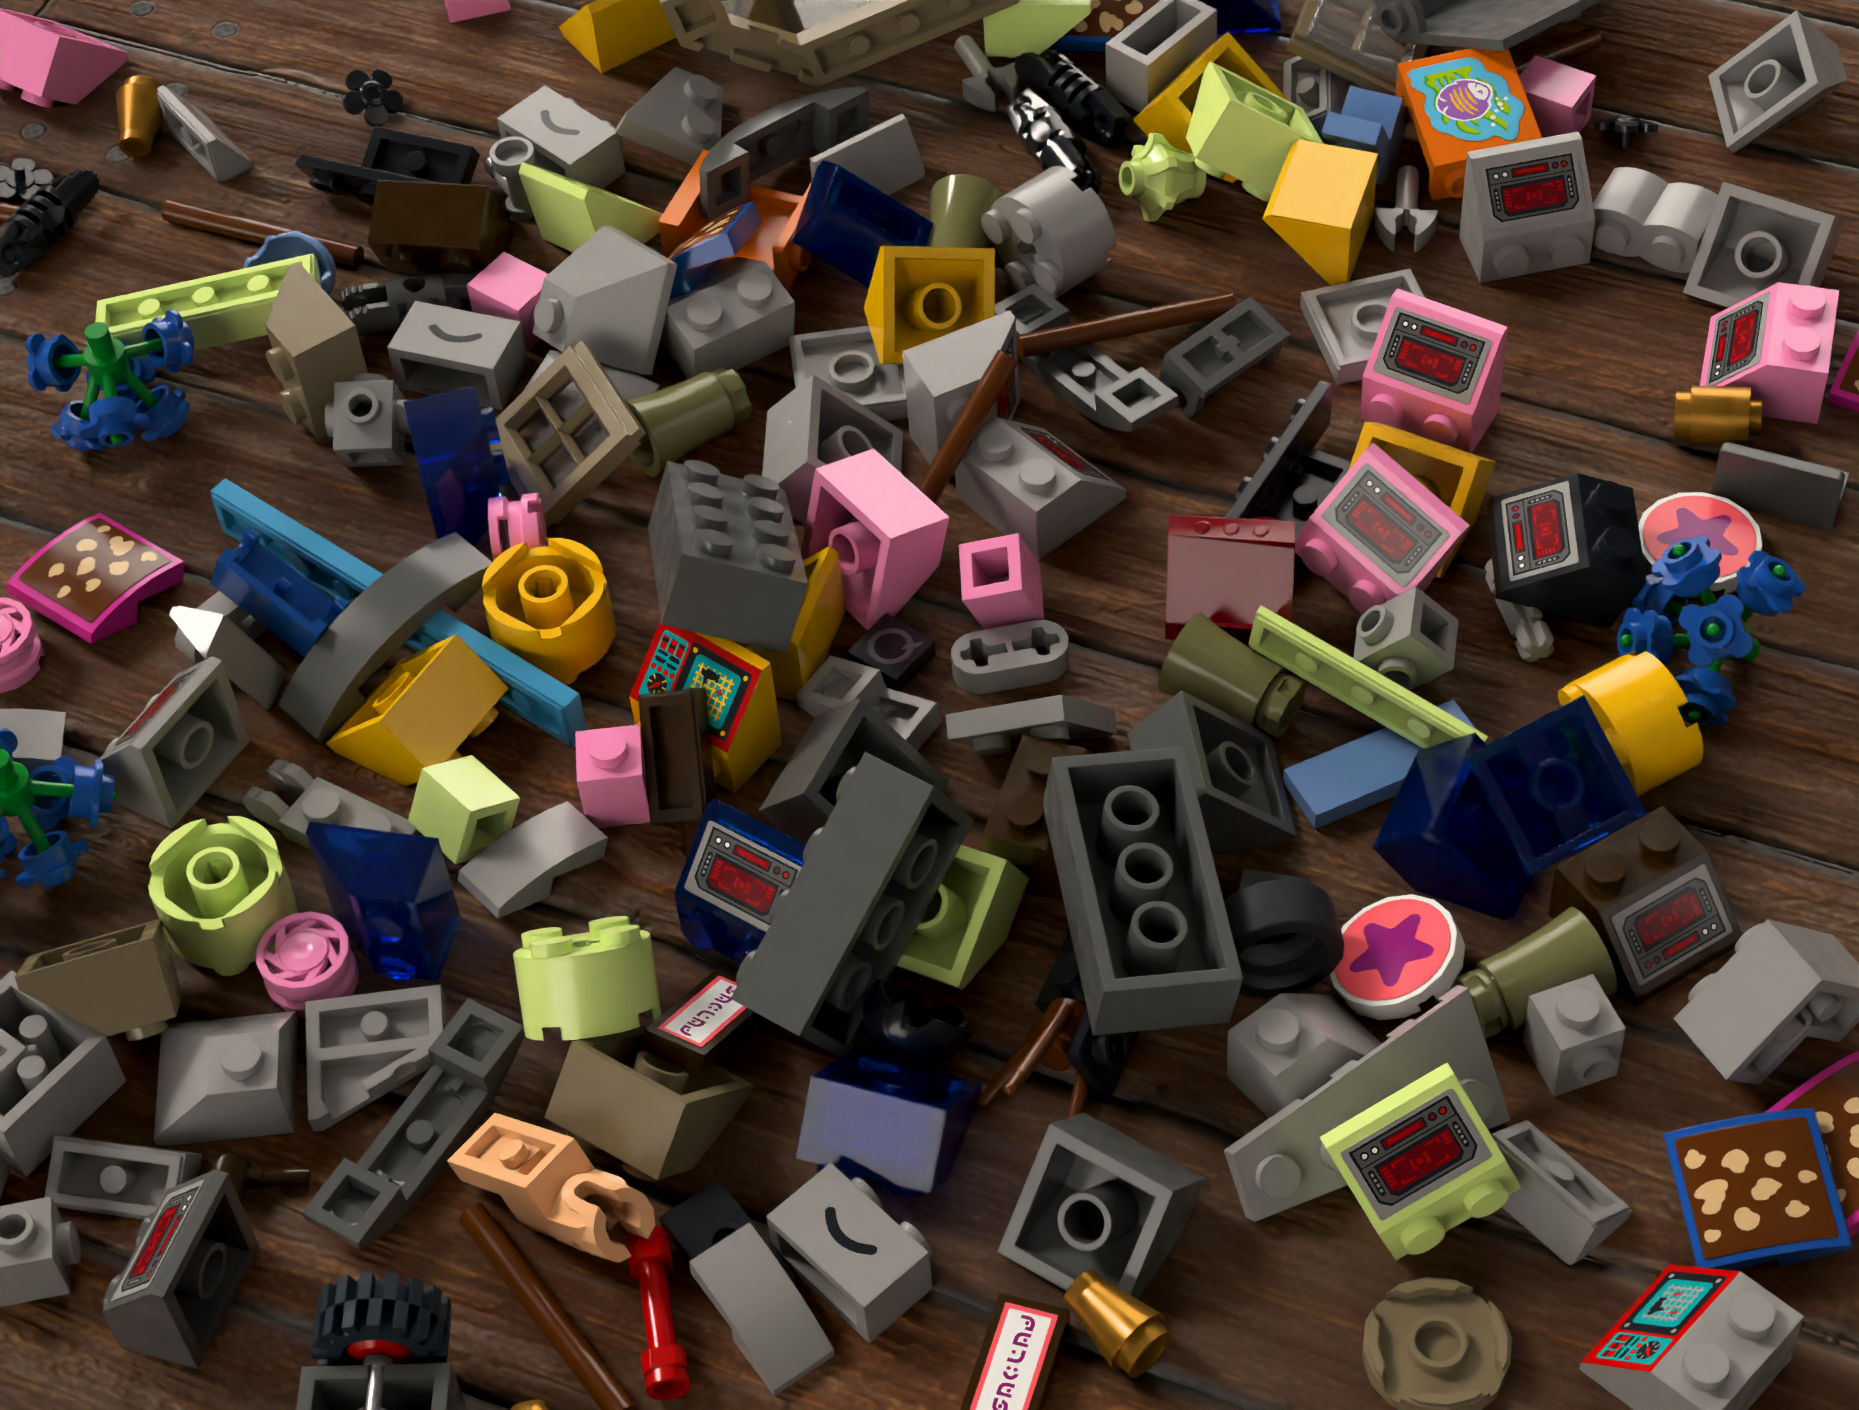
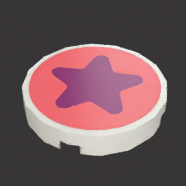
[1638,492,1763,598]
[1330,894,1465,1020]

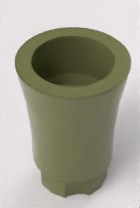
[925,174,1003,248]
[625,367,752,477]
[1158,613,1308,738]
[1454,907,1617,1039]

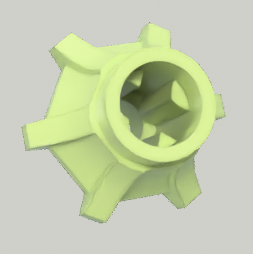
[1119,132,1207,222]

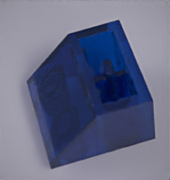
[791,160,933,288]

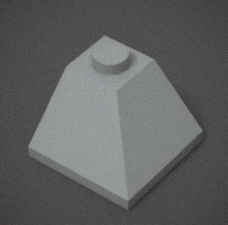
[1708,10,1847,153]
[532,226,677,375]
[1227,993,1382,1118]
[154,1011,299,1147]

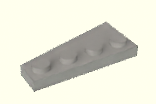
[1224,985,1511,1222]

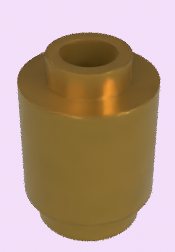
[1674,386,1762,447]

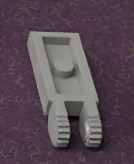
[242,758,424,885]

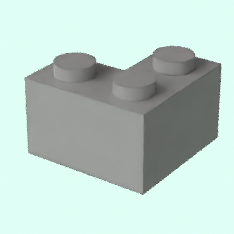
[1674,919,1859,1085]
[0,970,126,1177]

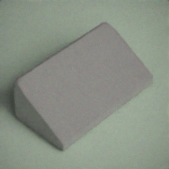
[1283,56,1350,139]
[156,85,253,183]
[810,114,925,220]
[169,605,286,710]
[1491,1120,1633,1265]
[44,1135,202,1220]

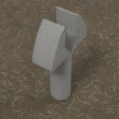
[954,35,1019,112]
[1374,165,1438,252]

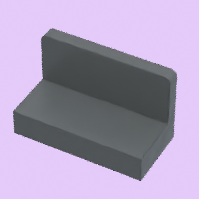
[1711,442,1850,531]

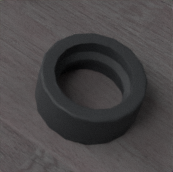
[1224,879,1344,998]

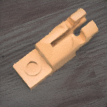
[447,1113,655,1263]

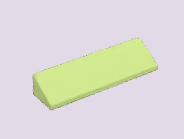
[95,253,322,359]
[1248,605,1494,775]

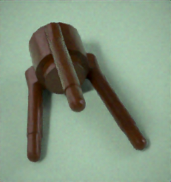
[976,998,1089,1118]

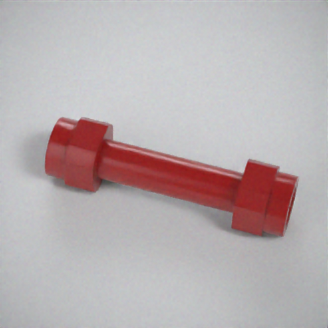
[626,1226,691,1400]

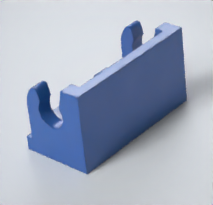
[211,527,349,658]

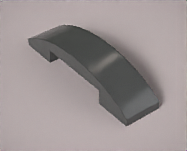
[699,86,869,221]
[995,283,1179,432]
[278,532,492,744]
[302,998,525,1250]

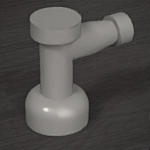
[484,136,535,220]

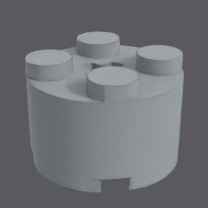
[981,166,1116,299]

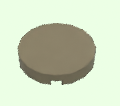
[1362,1277,1512,1410]

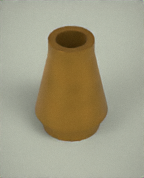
[116,75,164,158]
[1063,1269,1172,1378]

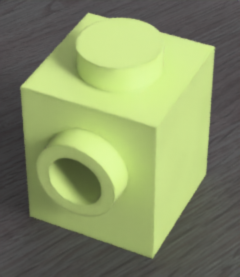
[408,755,520,864]

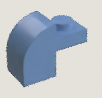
[1321,86,1410,185]

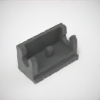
[1159,296,1291,418]

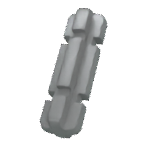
[1485,559,1554,662]

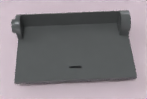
[1376,0,1603,51]

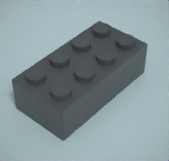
[648,460,808,653]
[1042,746,1243,1036]
[730,752,974,1060]

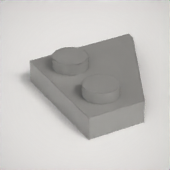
[615,67,723,165]
[946,695,1117,755]
[305,984,447,1132]

